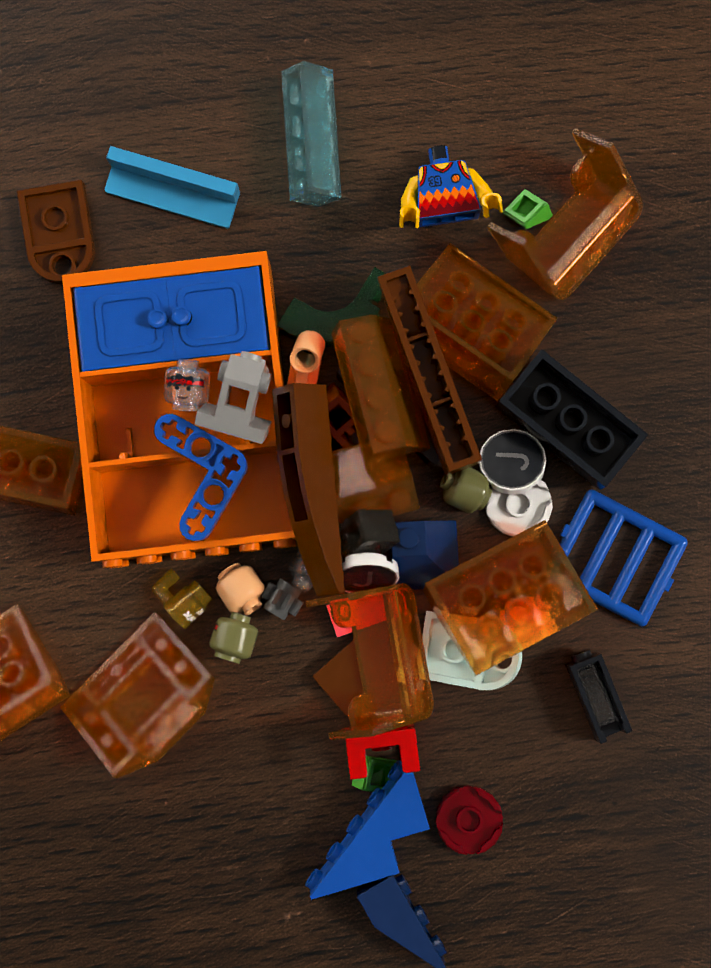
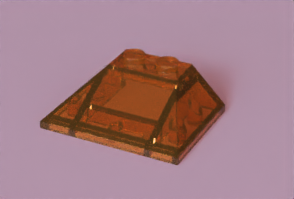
[60,611,215,779]

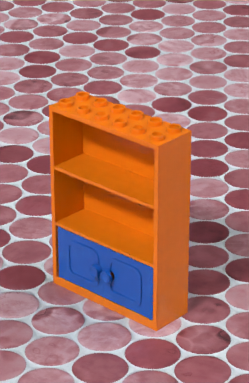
[62,251,296,568]

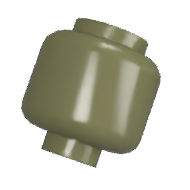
[440,467,492,514]
[209,612,258,664]

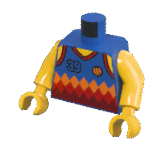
[399,145,503,228]

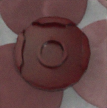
[435,785,503,855]

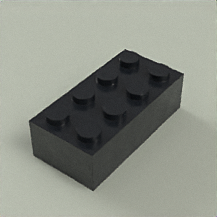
[495,349,648,490]

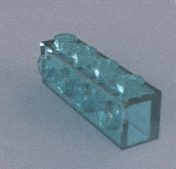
[281,61,341,206]

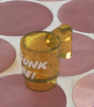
[152,568,213,630]

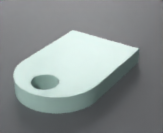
[416,611,522,690]

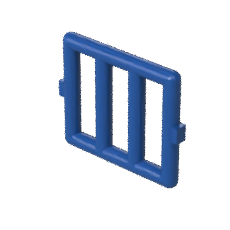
[545,489,688,627]

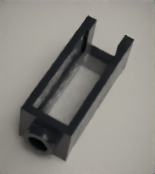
[564,649,632,744]

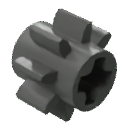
[261,578,304,620]

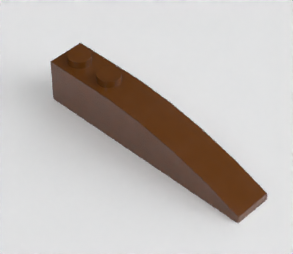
[377,265,482,476]

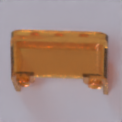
[487,128,643,300]
[306,583,434,740]

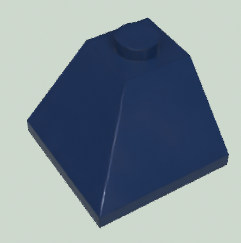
[390,520,460,591]

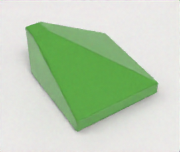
[503,189,553,229]
[352,756,397,792]

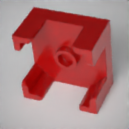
[345,721,420,780]

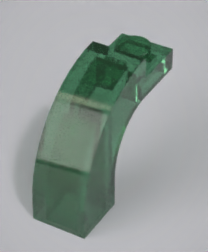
[277,267,386,347]

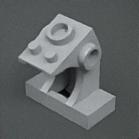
[194,351,272,444]

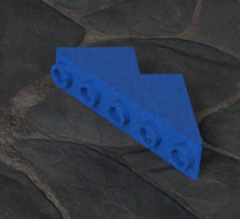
[305,760,430,900]

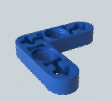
[154,414,248,541]

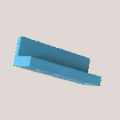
[105,146,240,229]

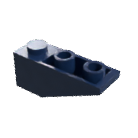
[357,874,447,968]

